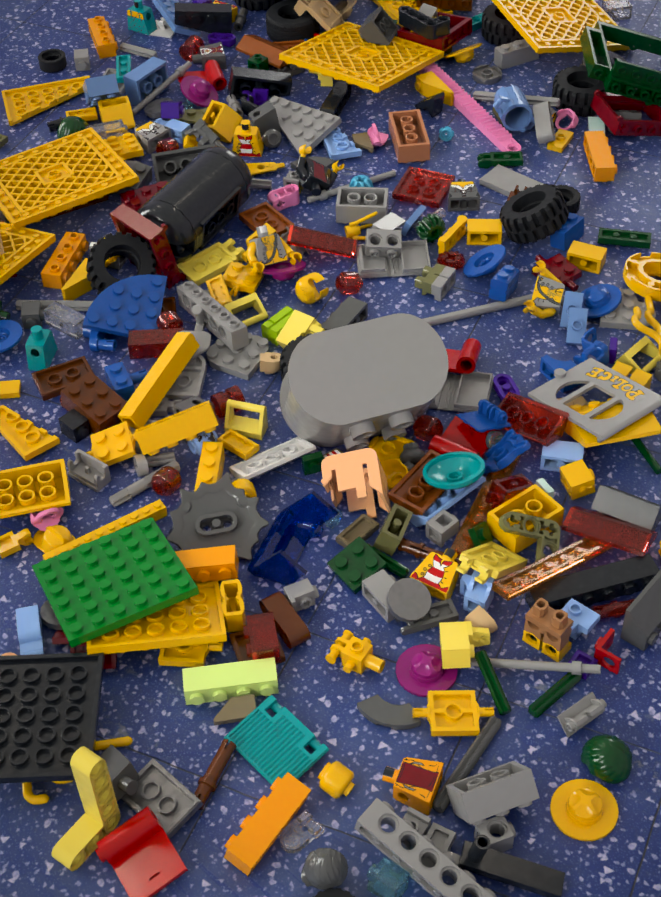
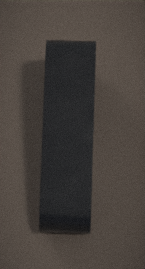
[399,6,450,40]
[319,78,352,116]

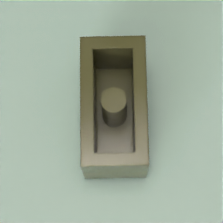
[373,503,413,556]

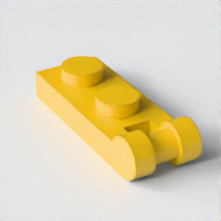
[437,215,467,256]

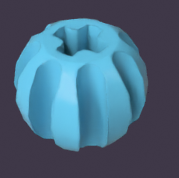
[349,175,373,187]

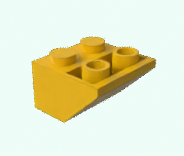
[98,95,135,133]
[202,100,243,143]

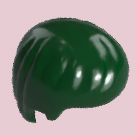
[57,116,89,139]
[581,734,632,784]

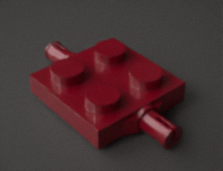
[532,253,582,292]

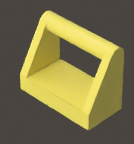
[224,292,268,327]
[615,335,661,374]
[224,399,268,440]

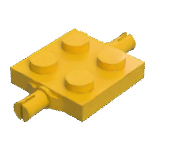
[223,262,264,297]
[86,421,137,466]
[158,642,224,667]
[412,690,494,736]

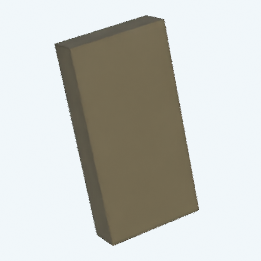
[336,513,379,548]

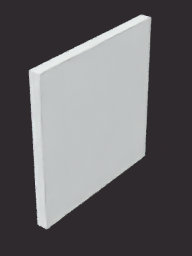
[145,17,175,38]

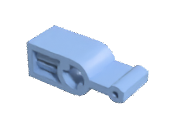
[154,118,191,144]
[15,605,44,655]

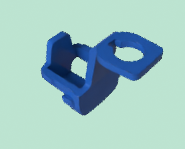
[573,327,609,365]

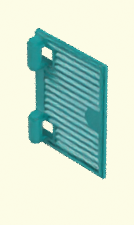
[224,694,329,785]

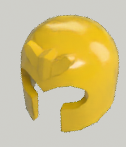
[295,272,329,304]

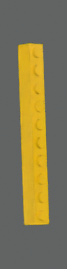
[42,499,167,560]

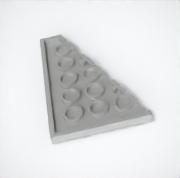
[269,95,342,157]

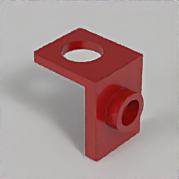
[594,628,622,674]

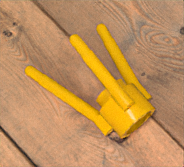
[344,211,378,241]

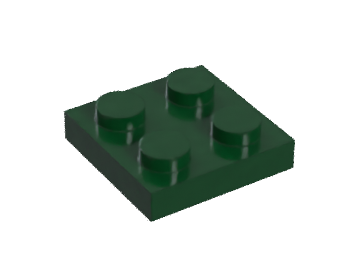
[327,536,388,594]

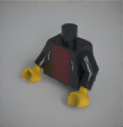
[296,144,344,196]

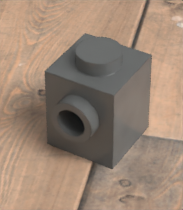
[21,300,46,329]

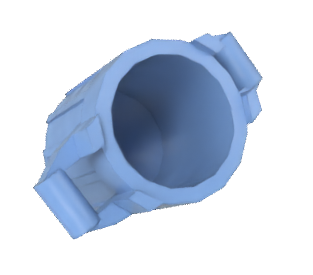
[492,85,535,132]

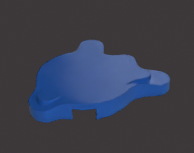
[484,429,531,474]

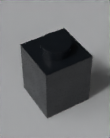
[58,409,91,444]

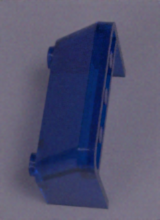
[247,491,339,585]

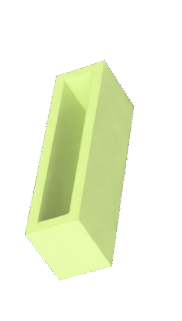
[182,657,279,705]

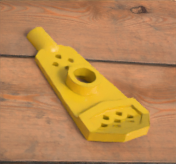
[246,162,285,175]

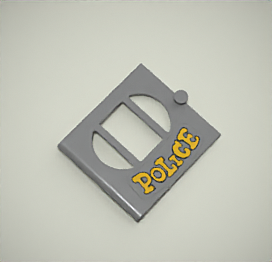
[528,358,661,443]

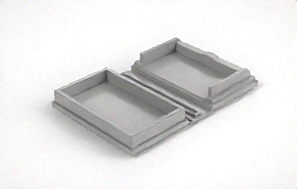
[356,240,431,279]
[429,371,494,412]

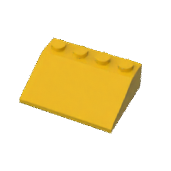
[563,398,661,448]
[0,458,71,519]

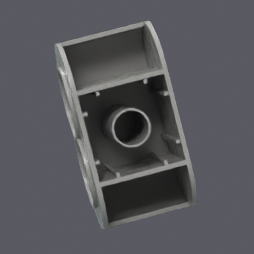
[280,313,448,451]

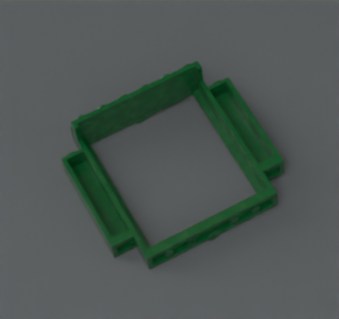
[580,21,661,106]

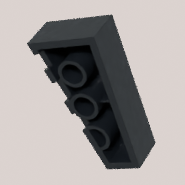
[174,3,232,33]
[227,66,292,99]

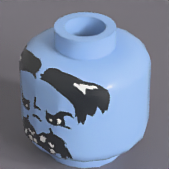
[188,431,218,456]

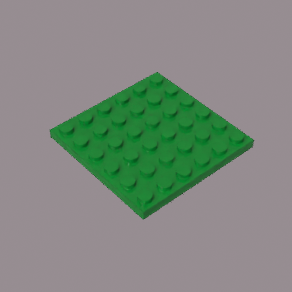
[32,517,199,648]

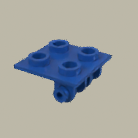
[456,399,511,433]

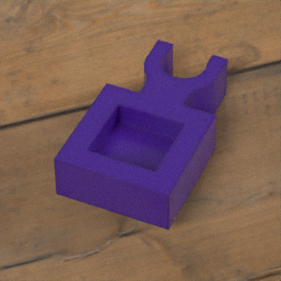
[242,88,269,105]

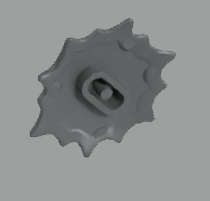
[166,472,269,561]

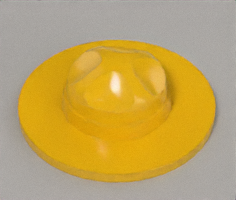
[444,43,482,63]
[550,779,619,841]

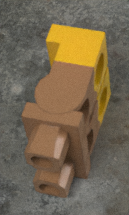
[522,598,574,662]

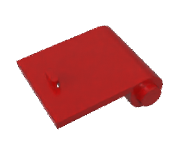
[177,60,227,91]
[446,338,481,374]
[428,413,499,458]
[95,806,188,897]

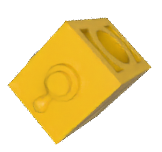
[559,459,595,500]

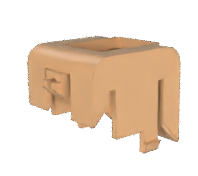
[321,448,391,518]

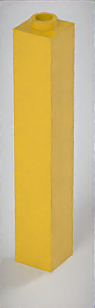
[118,332,200,429]

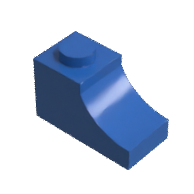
[540,355,581,393]

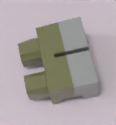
[415,263,456,302]

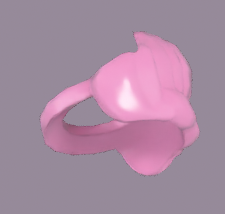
[555,108,579,130]
[367,123,388,147]
[30,507,64,532]

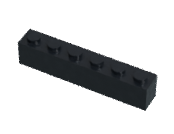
[525,553,660,610]

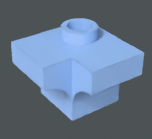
[460,570,495,612]
[561,598,601,640]

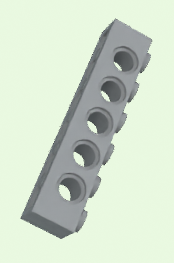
[176,281,249,351]
[354,798,497,897]

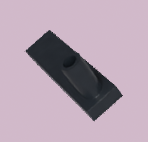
[458,835,565,897]

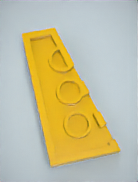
[0,405,60,461]

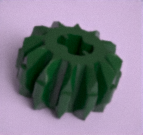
[416,213,446,243]

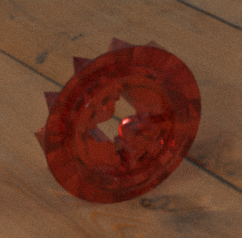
[437,250,465,270]

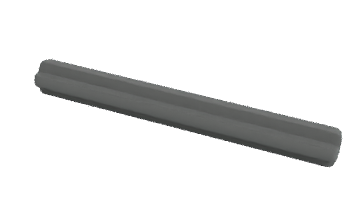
[432,716,502,813]

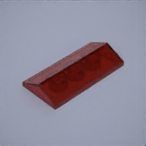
[287,224,358,259]
[498,392,570,446]
[561,506,658,557]

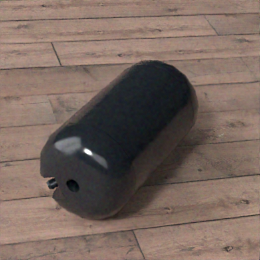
[137,146,252,264]

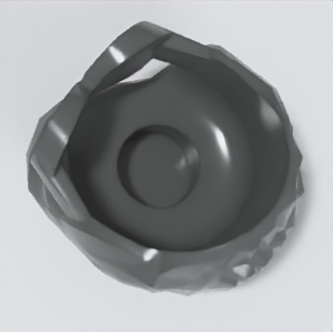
[301,848,348,890]

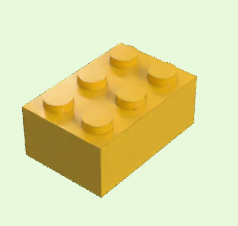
[487,484,564,554]

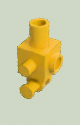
[325,630,386,675]

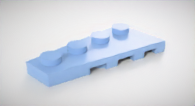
[322,126,362,161]

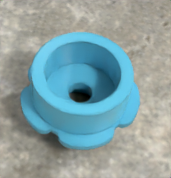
[439,126,454,141]

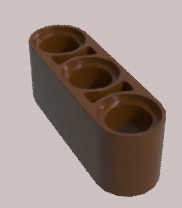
[259,591,311,649]

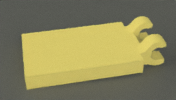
[177,238,245,286]
[456,541,528,585]

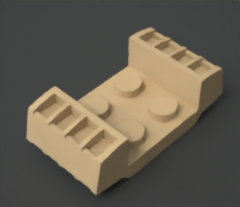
[294,0,345,31]

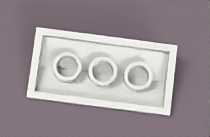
[229,437,316,480]

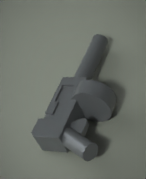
[184,119,226,148]

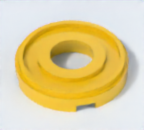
[623,252,661,302]

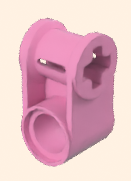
[267,184,300,211]

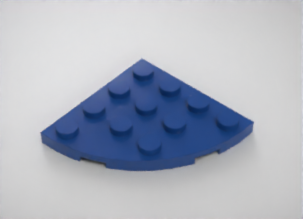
[82,274,167,343]

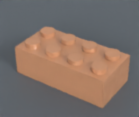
[389,109,430,163]

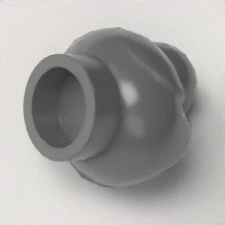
[261,129,282,148]
[400,442,425,471]

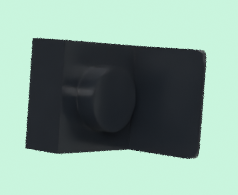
[415,92,445,118]

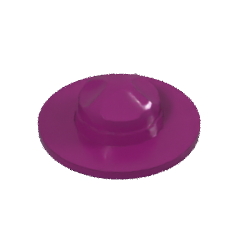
[180,76,218,107]
[262,259,306,281]
[396,644,458,697]

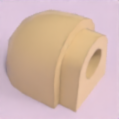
[260,352,281,374]
[464,605,498,634]

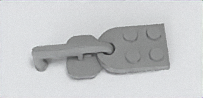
[165,305,211,400]

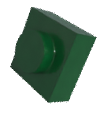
[302,451,324,475]
[468,521,494,547]

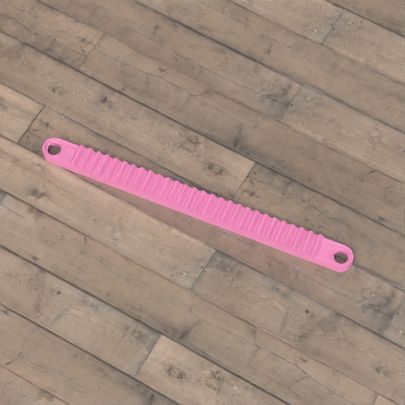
[418,62,521,152]

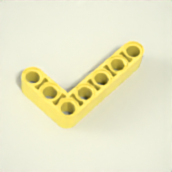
[51,746,121,871]

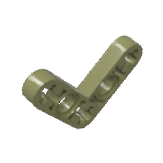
[499,511,561,582]

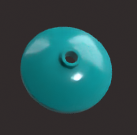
[423,451,485,490]

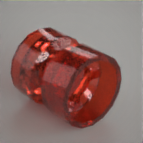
[179,35,205,62]
[210,385,246,418]

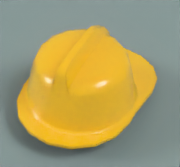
[33,525,75,553]

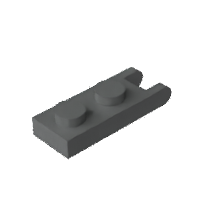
[394,598,459,635]

